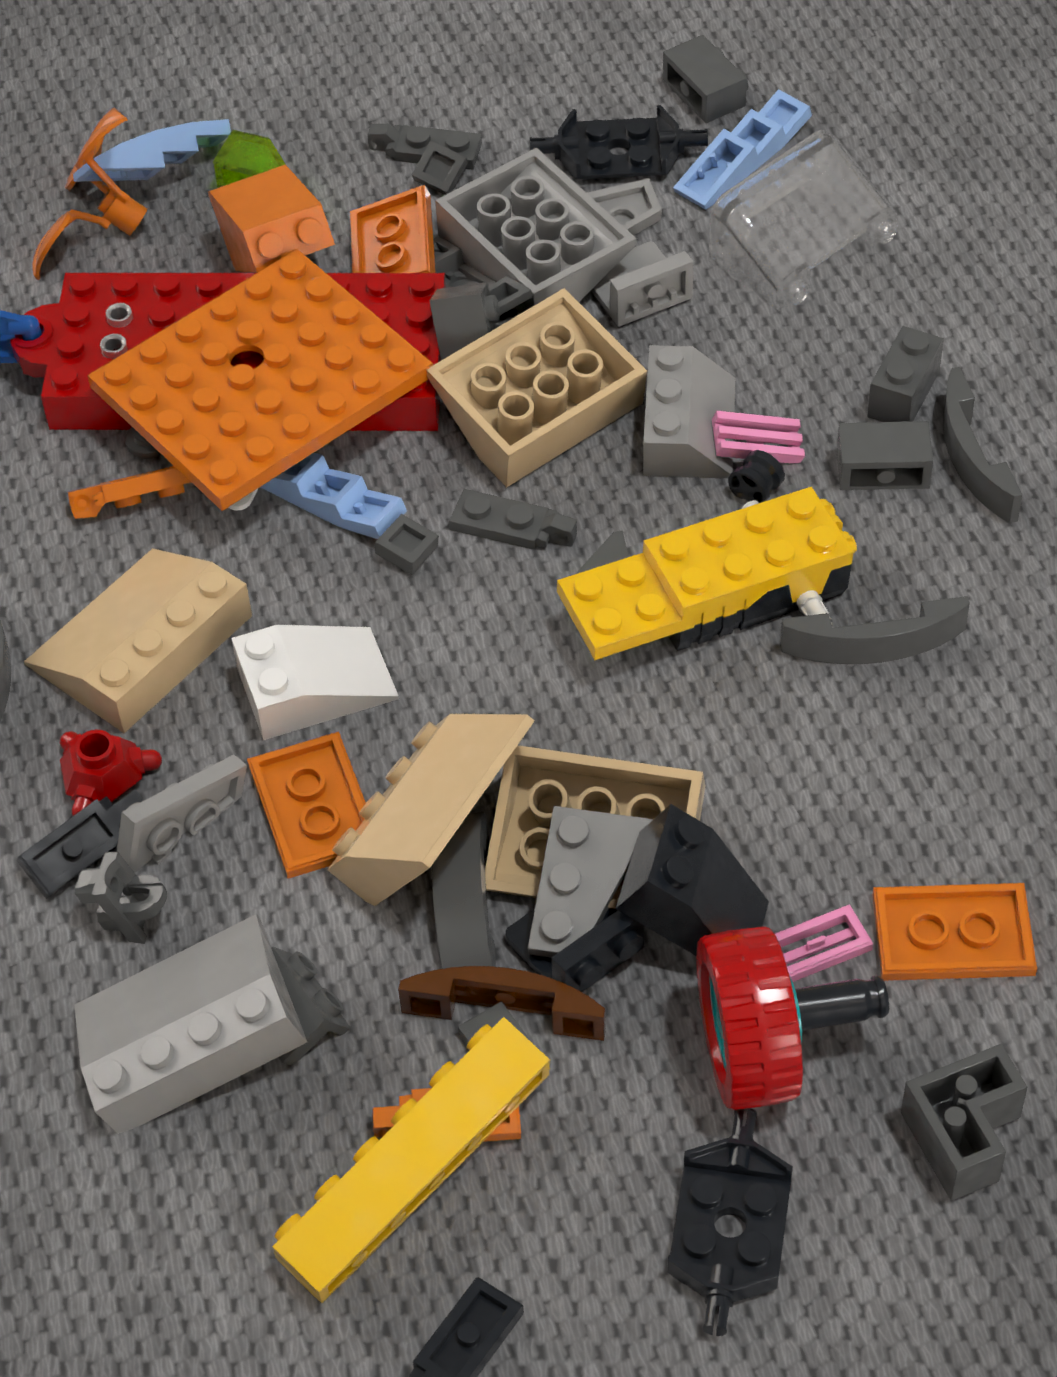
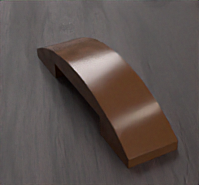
[398,966,606,1041]

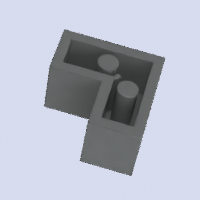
[901,1044,1028,1201]

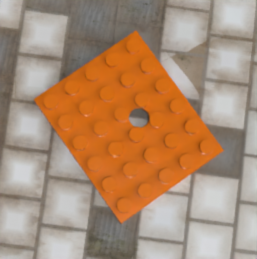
[88,249,433,511]

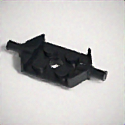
[530,105,708,179]
[668,1108,793,1336]

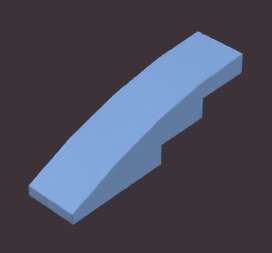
[673,89,812,210]
[73,119,232,182]
[261,453,407,539]

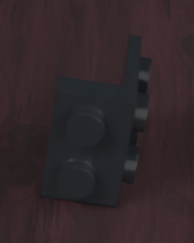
[506,908,644,992]

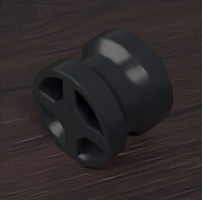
[728,450,785,503]

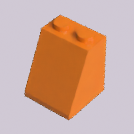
[207,165,335,273]

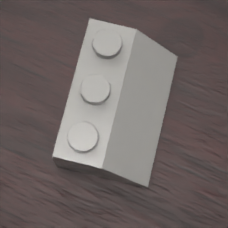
[643,345,736,478]

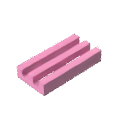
[712,411,805,464]
[775,904,873,982]

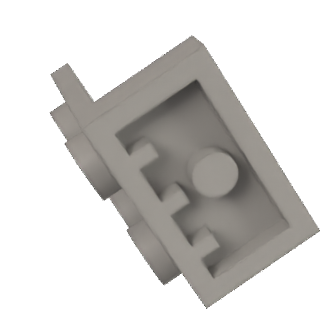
[591,241,693,327]

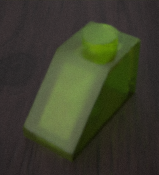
[213,130,286,188]

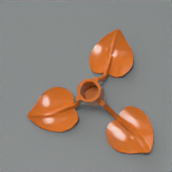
[32,107,147,280]

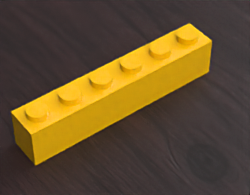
[272,1017,550,1303]

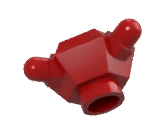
[60,729,162,816]

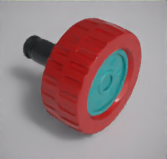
[696,927,890,1110]

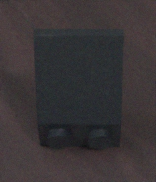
[616,804,769,956]

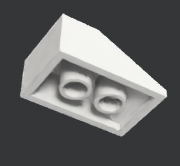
[231,625,399,740]

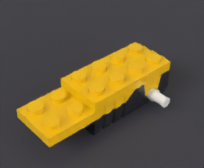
[557,486,857,660]

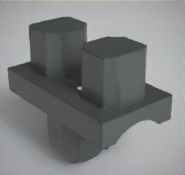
[75,852,167,944]

